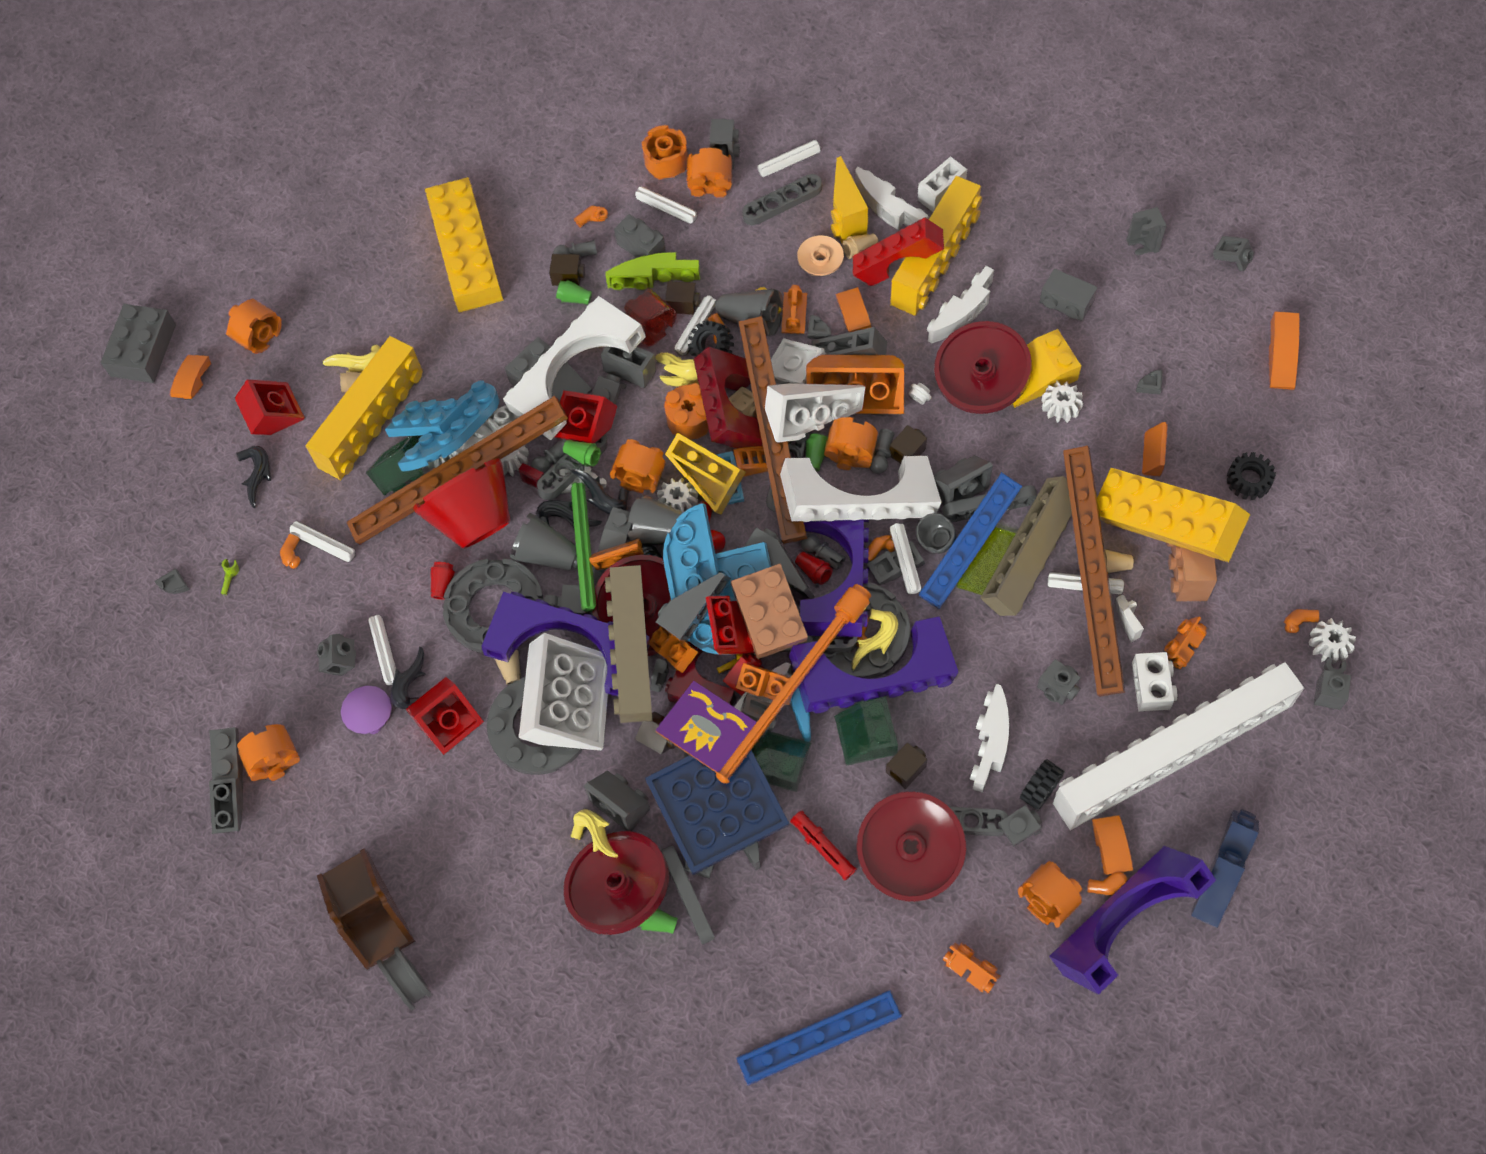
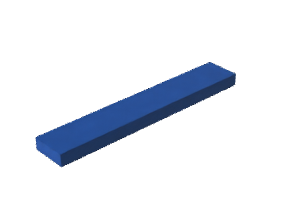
[918,472,1022,609]
[736,990,902,1085]

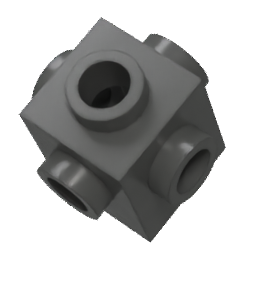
[317,634,356,676]
[1037,659,1081,705]

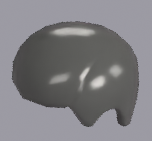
[916,513,957,554]

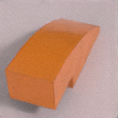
[1269,312,1299,390]

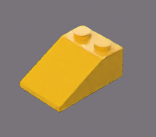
[831,156,868,243]
[1012,329,1081,408]

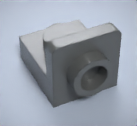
[1213,236,1254,271]
[741,693,777,739]

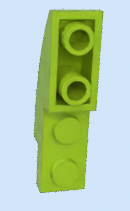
[605,252,700,290]

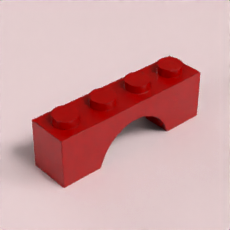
[853,217,944,286]

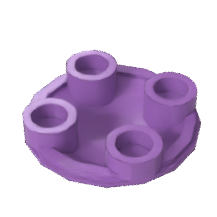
[341,686,392,734]

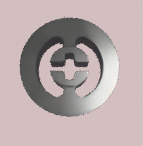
[376,946,433,1011]

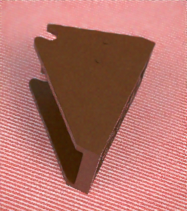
[317,848,415,970]

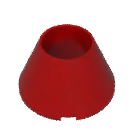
[413,458,511,549]

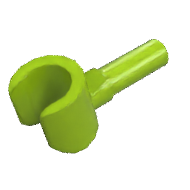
[221,559,239,595]

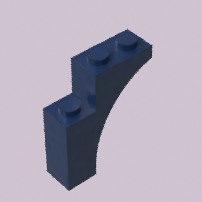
[1191,809,1259,928]

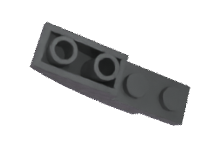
[209,727,243,834]

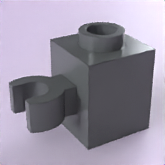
[544,585,589,616]
[1314,658,1351,710]

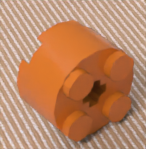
[642,125,688,179]
[687,148,732,197]
[226,298,282,354]
[664,383,709,440]
[824,417,878,470]
[610,439,666,494]
[237,724,300,781]
[1018,861,1082,928]

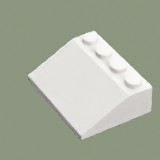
[519,633,608,750]

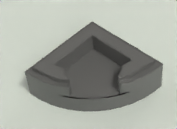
[808,315,831,339]
[1136,370,1163,395]
[154,568,190,594]
[650,659,669,693]

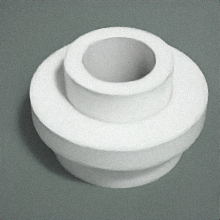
[908,383,931,404]

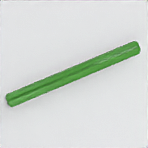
[571,482,596,612]

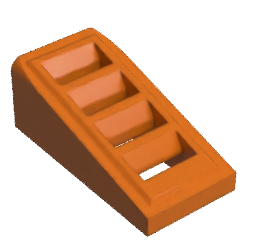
[733,446,768,477]

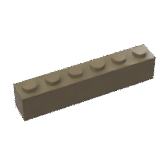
[981,476,1072,616]
[605,565,652,723]

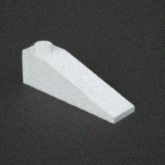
[765,384,865,442]

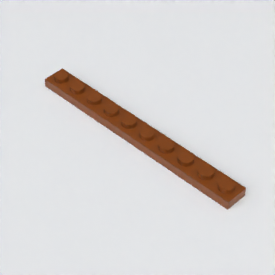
[738,316,807,544]
[347,396,568,544]
[1063,445,1125,697]

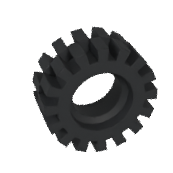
[688,321,734,358]
[1226,452,1276,500]
[1020,759,1065,811]

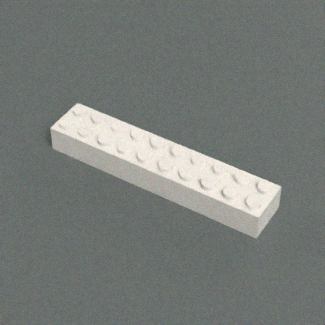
[1053,662,1304,831]

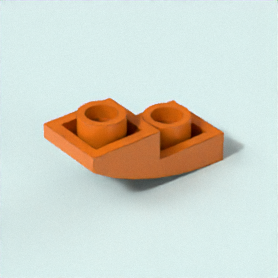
[836,287,872,333]
[170,355,211,399]
[649,626,698,673]
[736,663,793,705]
[1092,815,1133,874]

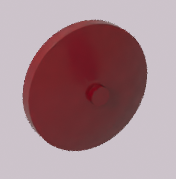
[934,321,1032,414]
[592,555,671,656]
[857,792,966,901]
[564,831,669,935]

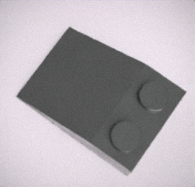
[505,337,592,402]
[744,527,815,599]

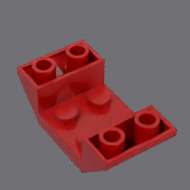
[706,596,755,655]

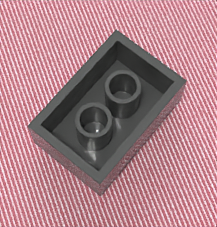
[100,304,176,383]

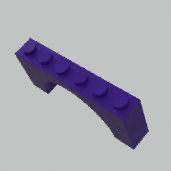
[800,519,869,637]
[482,592,650,697]
[789,616,958,713]
[1049,846,1216,995]

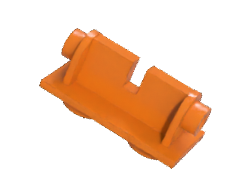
[781,285,807,334]
[1164,616,1207,669]
[943,943,1001,993]

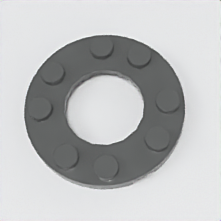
[443,558,544,653]
[813,583,910,679]
[487,677,583,775]

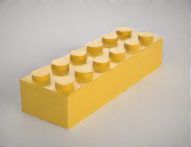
[891,176,982,316]
[425,177,504,313]
[305,336,423,480]
[1097,468,1250,562]

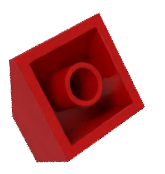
[235,379,305,435]
[554,390,618,443]
[405,677,484,755]

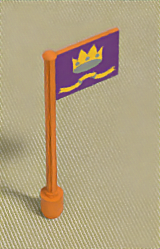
[655,584,871,783]

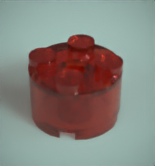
[624,289,677,346]

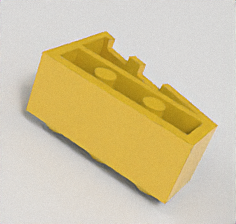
[665,433,746,515]

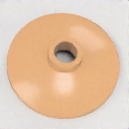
[797,235,844,276]

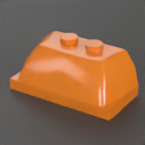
[806,355,904,414]

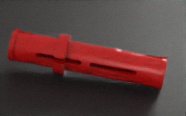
[790,810,857,881]

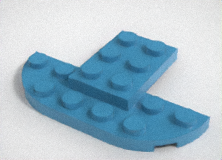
[385,380,500,471]
[663,503,771,655]

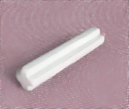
[758,140,820,177]
[635,187,697,224]
[675,295,716,355]
[289,521,355,562]
[890,523,922,594]
[1048,572,1124,594]
[368,615,396,685]

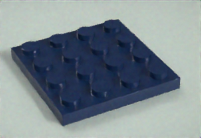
[645,750,790,875]

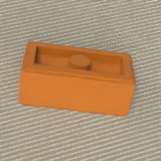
[1142,422,1168,477]
[589,539,644,570]

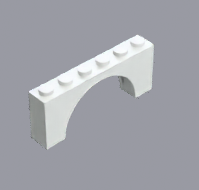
[503,296,646,440]
[780,456,941,522]

